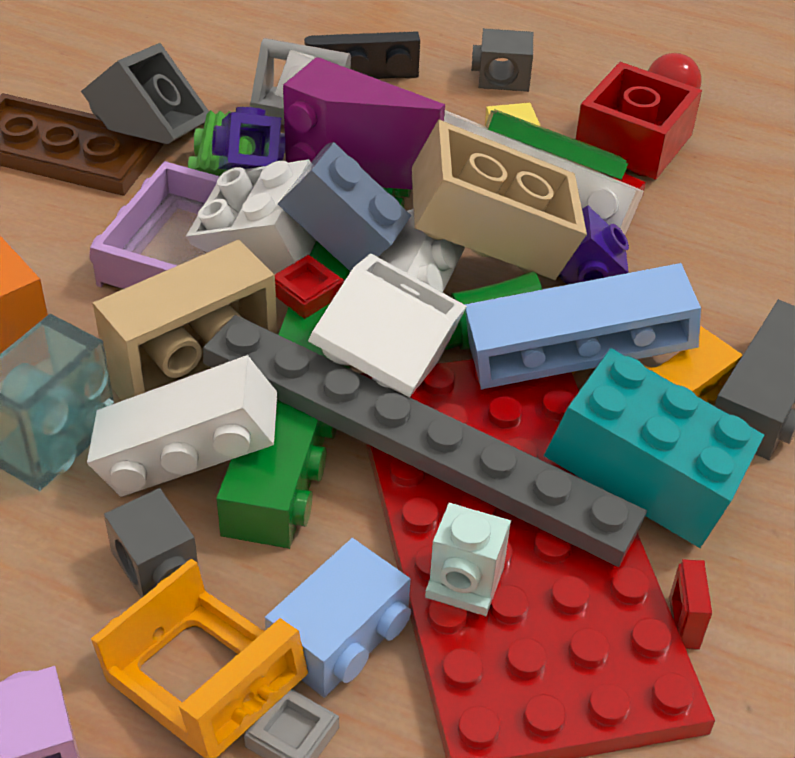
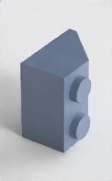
[278,142,412,272]

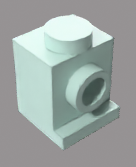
[425,503,511,616]

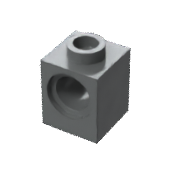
[471,28,534,92]
[104,488,198,598]

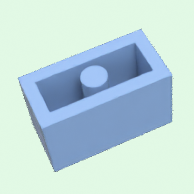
[265,538,411,698]

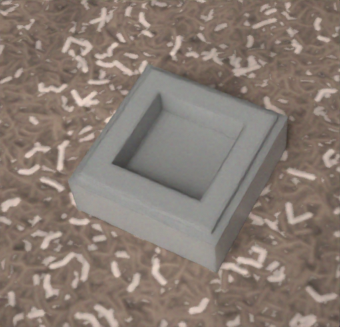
[244,689,339,758]

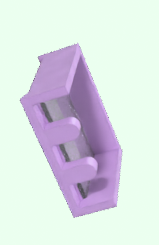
[89,161,220,289]

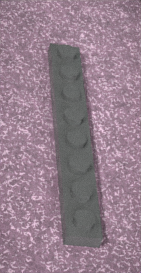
[203,315,647,567]

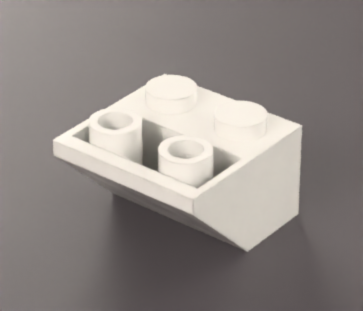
[186,159,317,274]
[308,253,467,398]

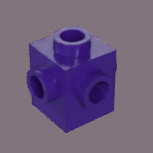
[212,107,285,170]
[558,205,629,285]

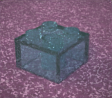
[0,313,114,491]

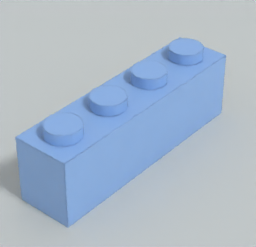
[465,263,701,389]

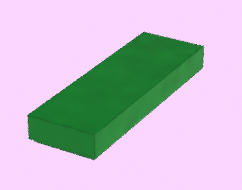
[485,109,628,180]

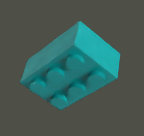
[544,348,764,548]

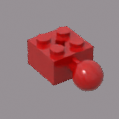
[575,53,702,180]

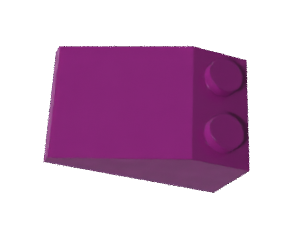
[283,57,445,190]

